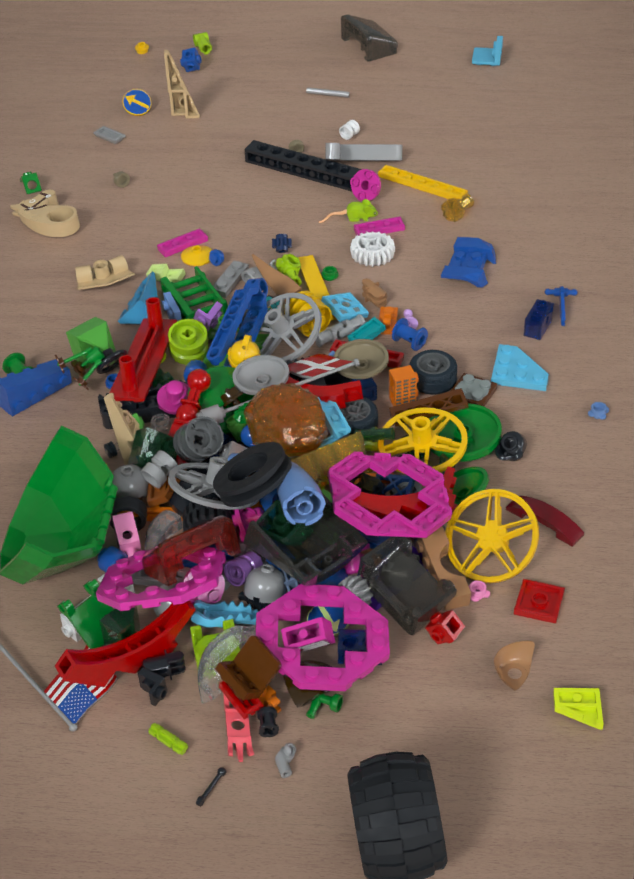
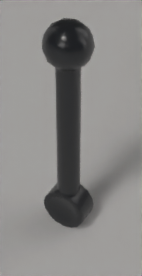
[196,767,226,807]

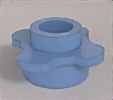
[588,402,609,420]

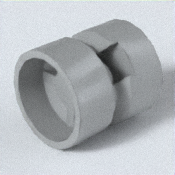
[140,450,178,488]

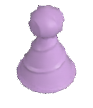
[403,309,418,329]

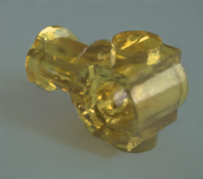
[441,194,474,222]

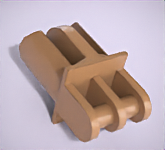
[362,278,387,308]

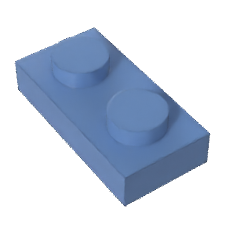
[162,292,182,322]

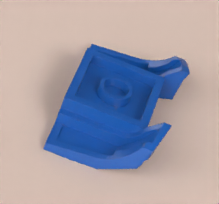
[441,237,496,287]

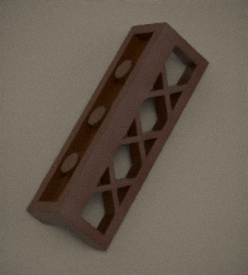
[389,388,468,427]

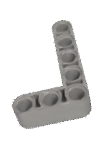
[325,143,403,161]

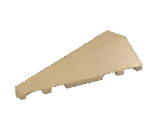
[164,50,200,118]
[104,393,154,468]

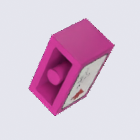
[281,617,335,653]

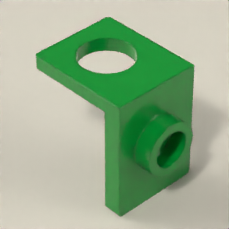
[20,172,42,194]

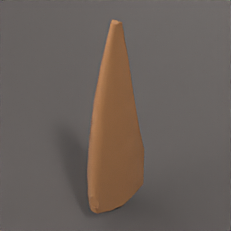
[252,254,301,303]

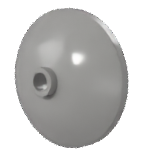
[232,355,289,396]

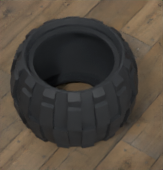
[347,751,448,879]

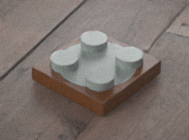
[451,373,498,407]

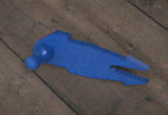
[545,286,578,326]

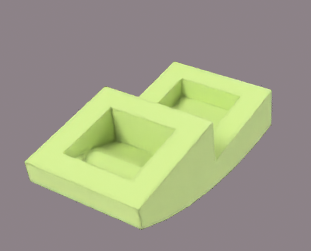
[146,264,186,283]

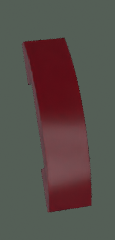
[506,496,584,547]

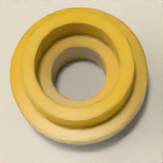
[135,42,149,54]

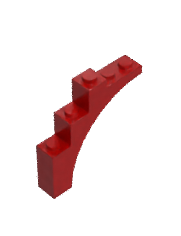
[353,466,458,523]
[55,600,196,687]

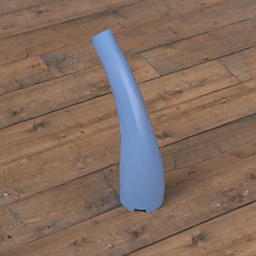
[228,453,326,526]

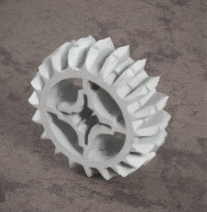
[350,231,395,267]

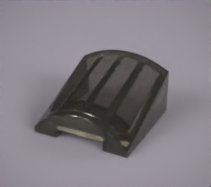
[243,493,368,586]

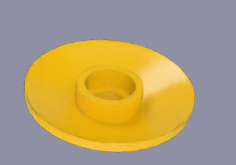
[181,245,212,266]

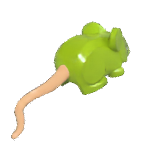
[319,199,378,223]

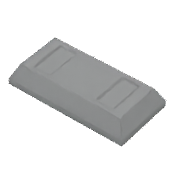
[93,126,125,144]

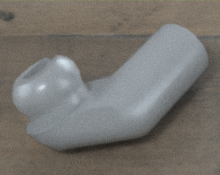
[275,743,296,778]

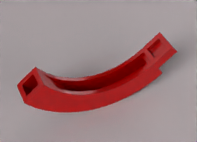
[277,376,363,409]

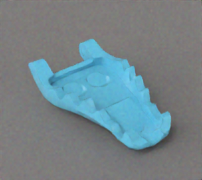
[191,600,259,628]

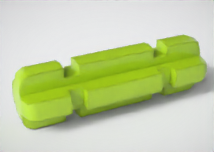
[148,723,188,755]

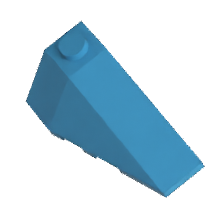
[118,271,158,324]

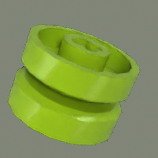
[168,319,209,365]

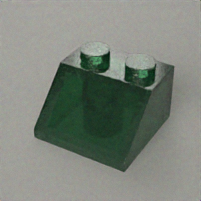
[252,499,313,545]

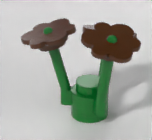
[55,346,105,390]

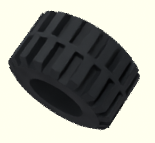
[183,497,235,545]

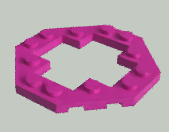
[328,451,452,538]
[96,543,226,611]
[255,584,390,691]

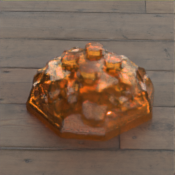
[244,383,329,457]

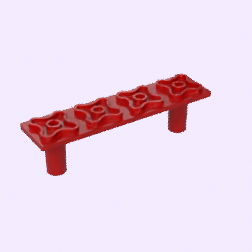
[109,297,177,402]

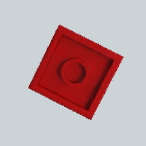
[514,579,565,624]

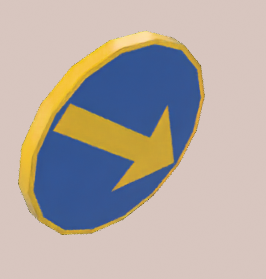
[122,89,152,116]

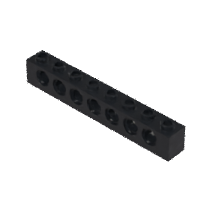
[245,140,362,192]

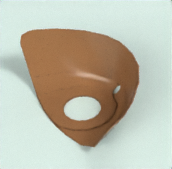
[494,641,535,691]

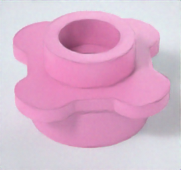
[469,580,490,602]

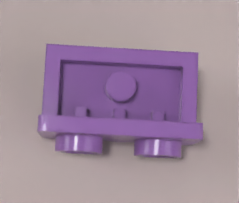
[193,301,223,333]

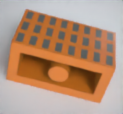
[389,365,419,406]

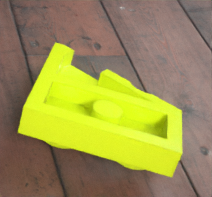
[553,688,604,730]

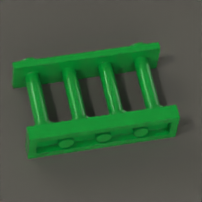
[160,266,228,320]

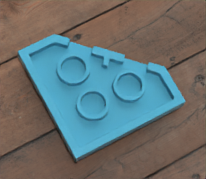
[491,344,549,391]

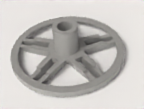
[256,293,322,363]
[168,457,259,510]

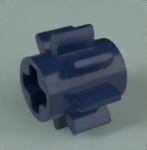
[272,234,292,253]

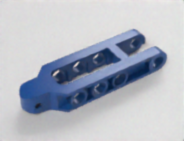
[206,278,268,367]

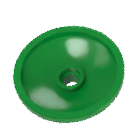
[450,467,489,505]

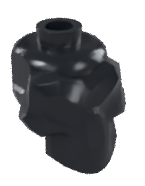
[495,431,527,461]

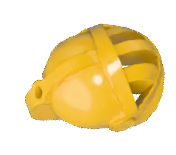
[227,334,261,368]

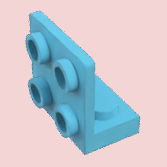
[472,36,503,66]

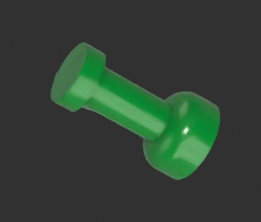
[306,694,343,719]

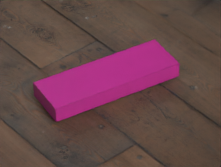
[354,216,405,236]
[157,228,208,258]

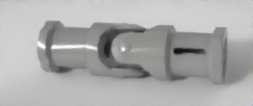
[315,314,366,348]

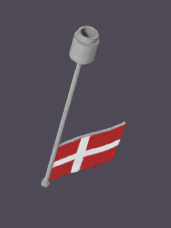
[196,354,360,424]

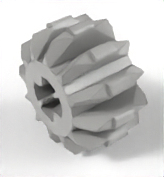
[338,575,373,605]

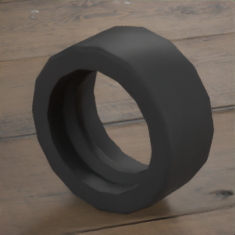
[109,496,147,533]

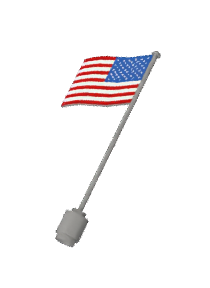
[0,643,117,732]

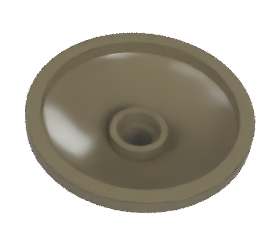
[334,339,389,380]

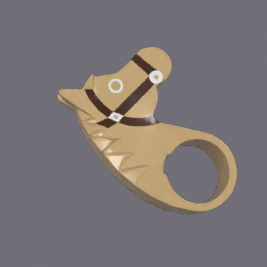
[10,190,80,237]

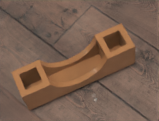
[415,526,471,611]

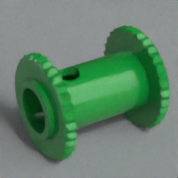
[2,352,33,374]

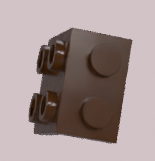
[215,635,282,700]

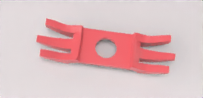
[223,693,254,762]

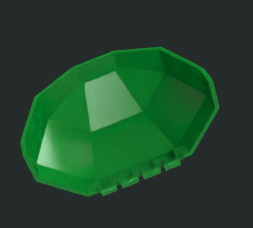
[0,425,118,585]

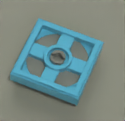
[321,292,369,322]

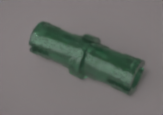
[354,427,395,442]

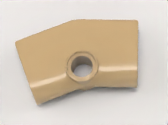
[75,255,135,290]

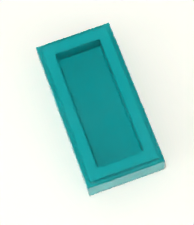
[347,317,386,341]

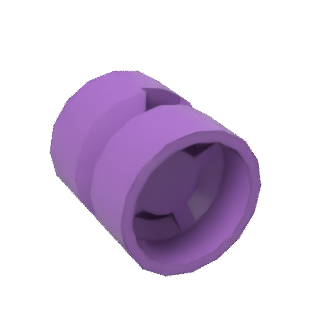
[224,551,263,586]

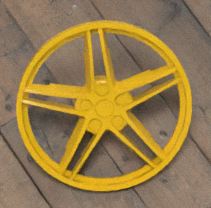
[378,408,468,474]
[445,489,539,583]

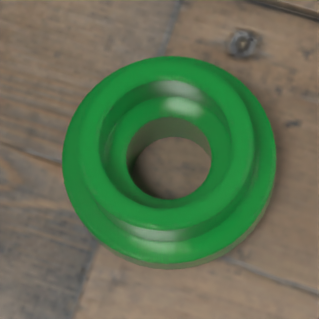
[321,266,338,281]

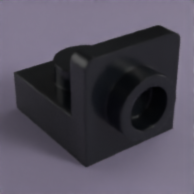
[138,668,167,706]

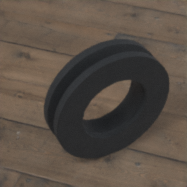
[213,442,292,507]

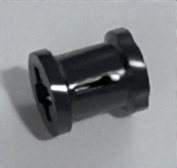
[257,707,279,737]

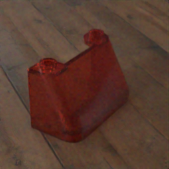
[142,515,241,586]

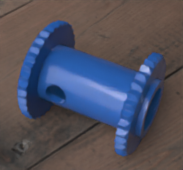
[392,318,428,351]

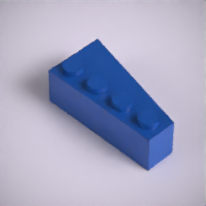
[0,359,72,417]

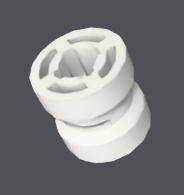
[339,120,360,140]

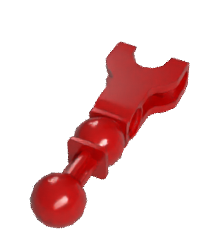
[150,369,211,464]

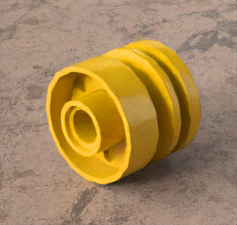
[290,291,332,337]

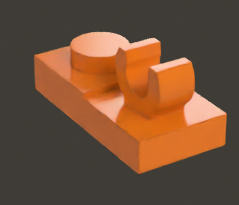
[379,306,398,335]

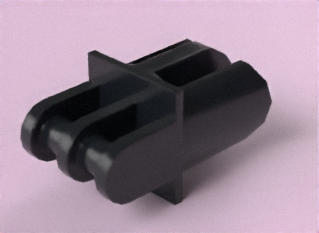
[143,650,186,680]

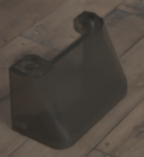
[341,14,398,62]
[358,536,457,635]

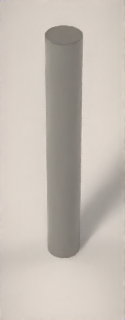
[306,87,350,98]

